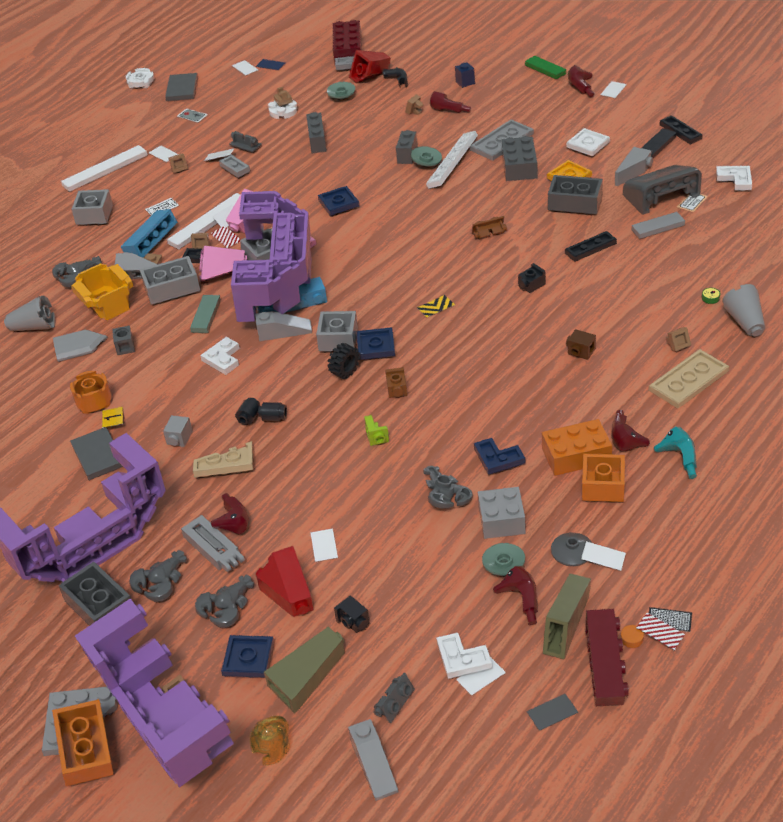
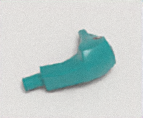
[654,427,697,479]

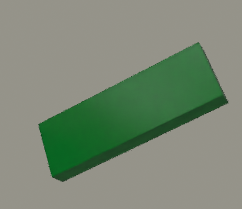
[525,56,566,80]

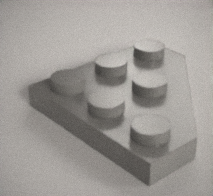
[42,687,118,756]

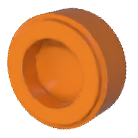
[621,625,644,648]

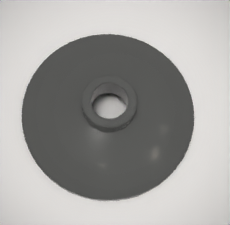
[551,532,592,566]

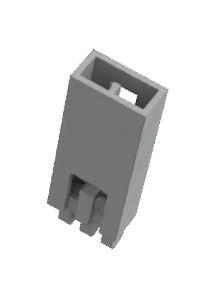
[181,515,245,572]

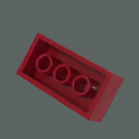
[333,20,362,63]

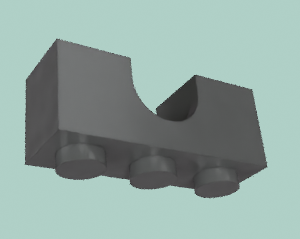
[306,112,327,154]

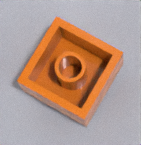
[582,454,625,502]

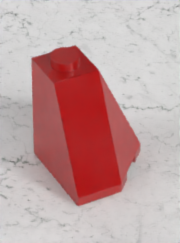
[349,50,391,83]
[255,546,314,617]

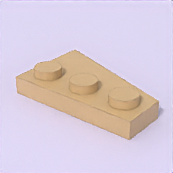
[193,441,253,478]

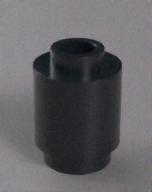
[235,397,260,425]
[258,402,287,421]

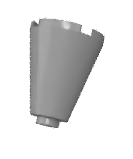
[722,284,765,336]
[4,295,56,331]

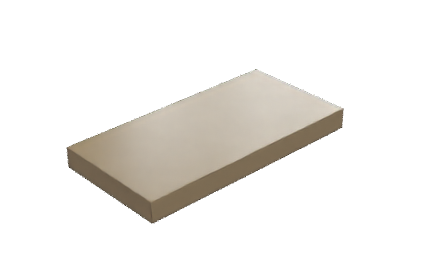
[649,349,729,408]

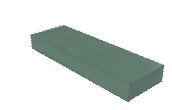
[190,295,221,333]

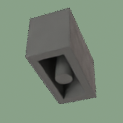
[396,130,418,164]

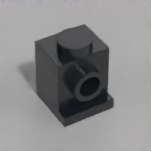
[518,263,546,293]
[334,595,370,633]

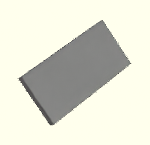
[470,119,534,161]

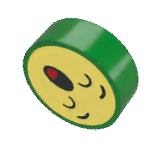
[702,288,720,304]

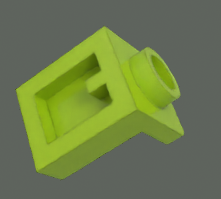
[364,415,389,446]

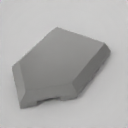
[53,330,108,362]

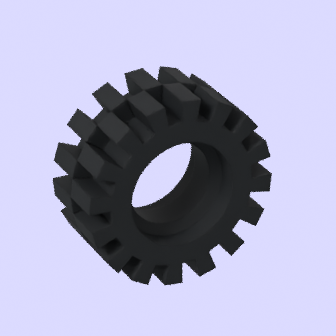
[327,343,360,379]

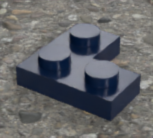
[474,438,526,475]

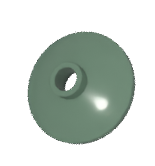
[327,82,356,99]
[411,146,442,166]
[482,543,525,576]

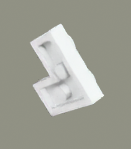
[716,166,752,191]
[200,337,240,375]
[436,633,492,679]

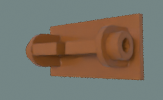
[471,216,507,239]

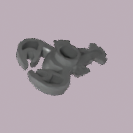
[52,256,102,288]
[423,466,473,509]
[129,550,187,602]
[195,575,255,628]

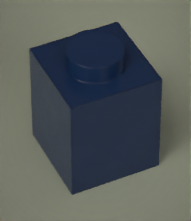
[455,62,475,88]

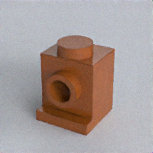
[385,367,408,398]

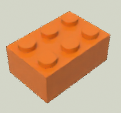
[542,419,612,476]
[52,699,114,786]

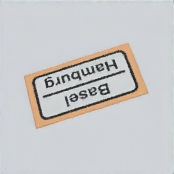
[677,194,708,212]

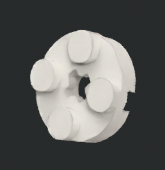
[126,68,154,88]
[268,100,297,119]

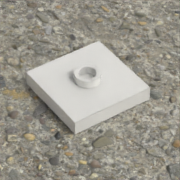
[566,128,610,156]

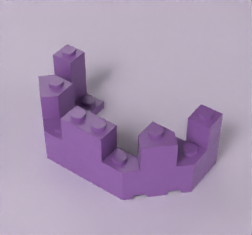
[231,191,312,322]
[0,433,166,582]
[75,599,234,788]

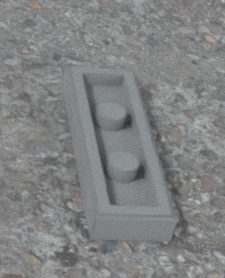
[632,212,685,239]

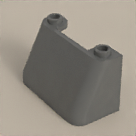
[623,165,702,215]

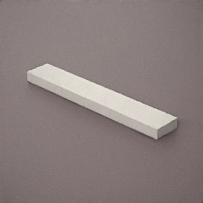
[426,131,478,188]
[61,145,147,192]
[167,193,240,249]

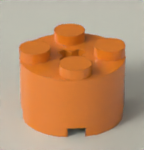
[70,371,112,414]

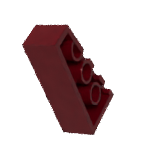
[585,609,629,707]

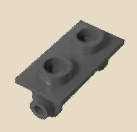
[229,131,262,152]
[373,673,415,723]

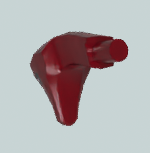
[568,65,595,98]
[430,91,471,113]
[611,410,650,451]
[210,493,249,534]
[493,566,538,625]

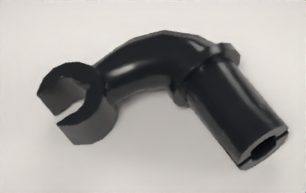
[383,67,408,88]

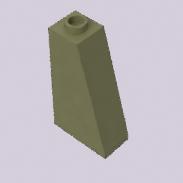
[543,573,591,659]
[264,626,345,713]

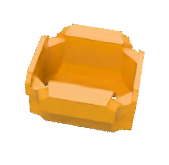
[71,263,133,320]

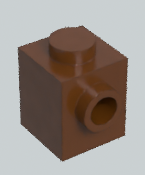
[566,329,596,360]

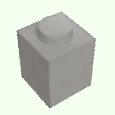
[163,415,192,447]

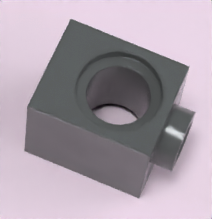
[112,325,135,355]

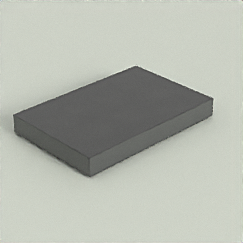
[165,73,198,101]
[70,427,123,480]

